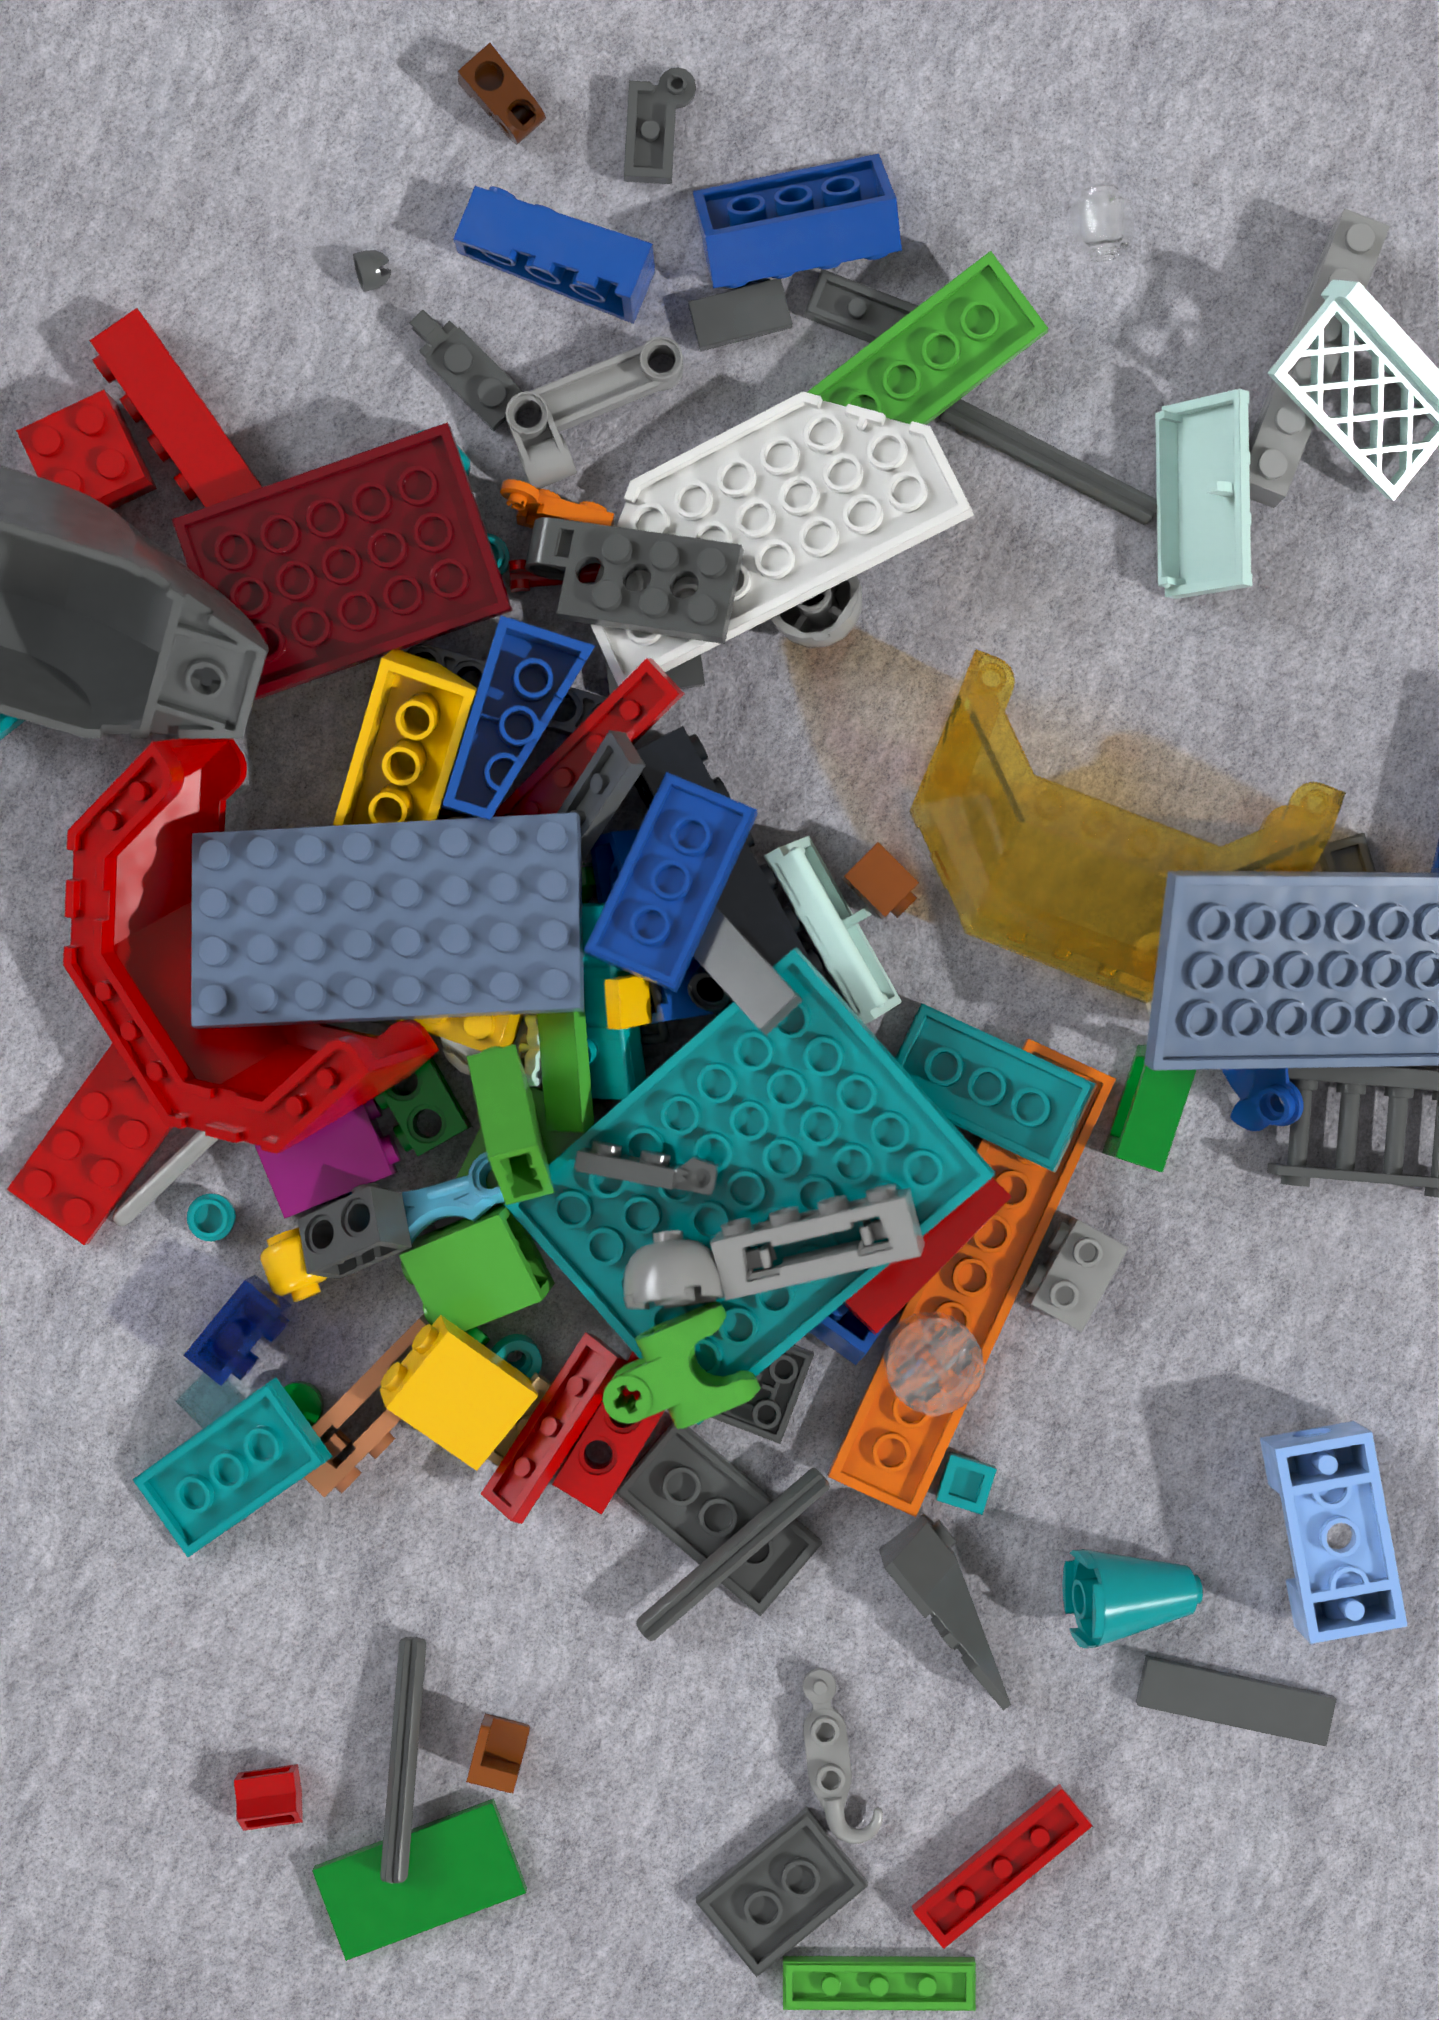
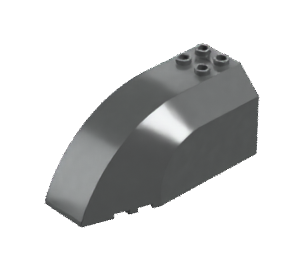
[0,465,268,739]

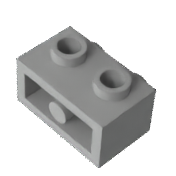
[1024,1216,1129,1332]

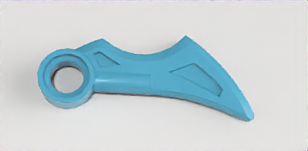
[348,1151,505,1245]

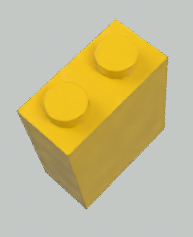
[380,1315,538,1471]

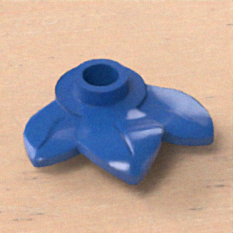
[1221,1068,1304,1131]

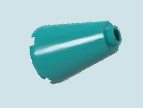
[1062,1549,1203,1649]

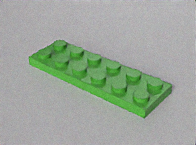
[807,251,1048,425]

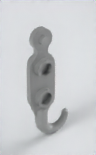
[803,1668,883,1844]

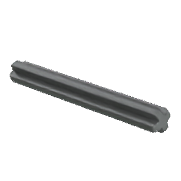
[940,399,1157,524]
[636,1468,830,1641]
[380,1637,427,1883]

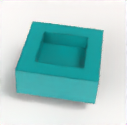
[935,1452,997,1515]

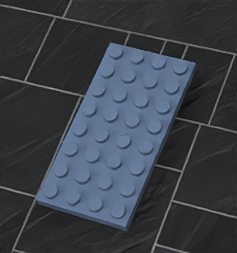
[191,812,584,1029]
[1144,871,1439,1070]

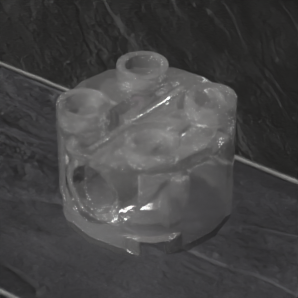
[883,1312,985,1417]

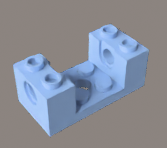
[1260,1421,1408,1644]

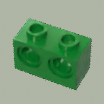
[374,1056,472,1157]

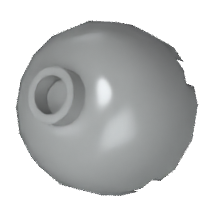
[771,575,862,648]
[623,1231,725,1310]

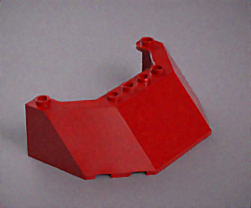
[63,738,439,1154]

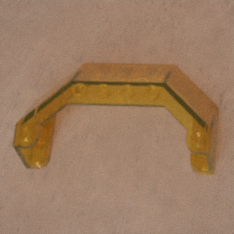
[909,649,1346,1004]

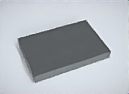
[696,1807,868,1977]

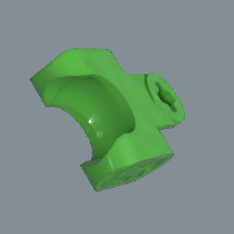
[603,1301,761,1429]

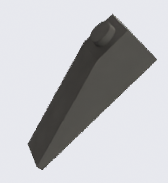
[879,1514,1011,1711]

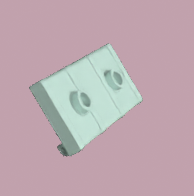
[1155,389,1253,599]
[764,836,902,1024]

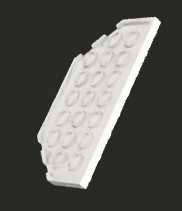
[590,391,974,686]

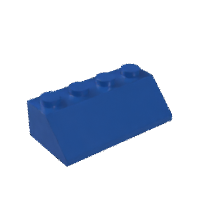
[692,154,902,289]

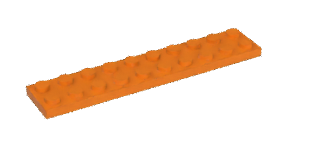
[827,1039,1116,1517]

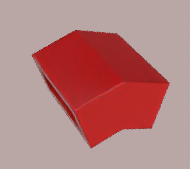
[234,1764,303,1831]

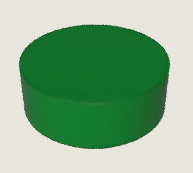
[284,1381,324,1426]

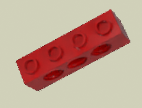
[552,1343,665,1515]

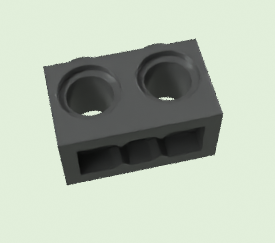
[298,1183,412,1279]

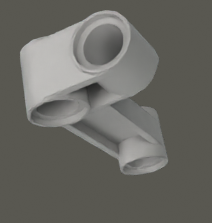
[506,336,684,489]

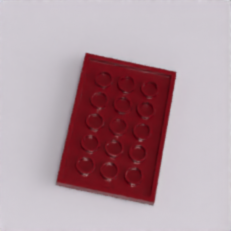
[172,422,513,701]

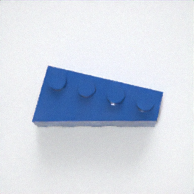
[442,615,595,820]

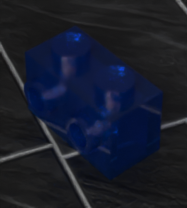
[183,1275,292,1386]

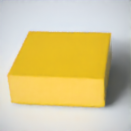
[604,974,652,1029]

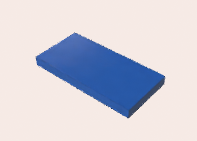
[584,772,758,993]

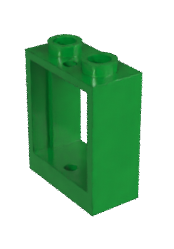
[1102,1045,1196,1173]

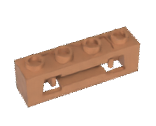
[304,1314,429,1498]

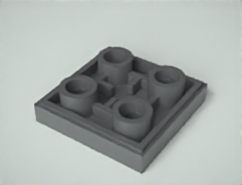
[711,1345,814,1444]

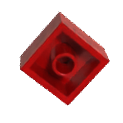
[16,389,157,510]

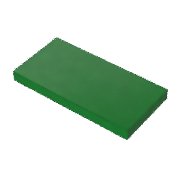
[312,1798,527,1961]

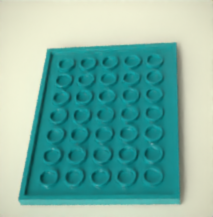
[504,947,995,1425]

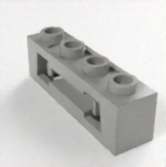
[710,1184,924,1300]

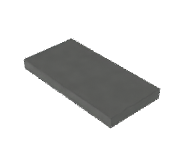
[615,1421,822,1616]

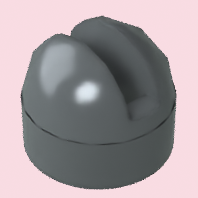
[353,250,391,292]

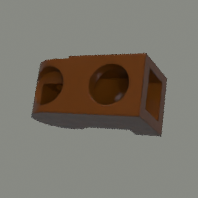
[457,43,546,145]

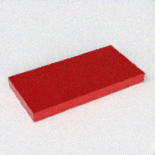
[843,1178,1012,1335]

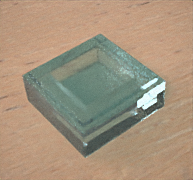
[175,1365,246,1429]

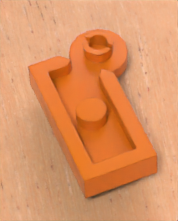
[500,479,614,529]

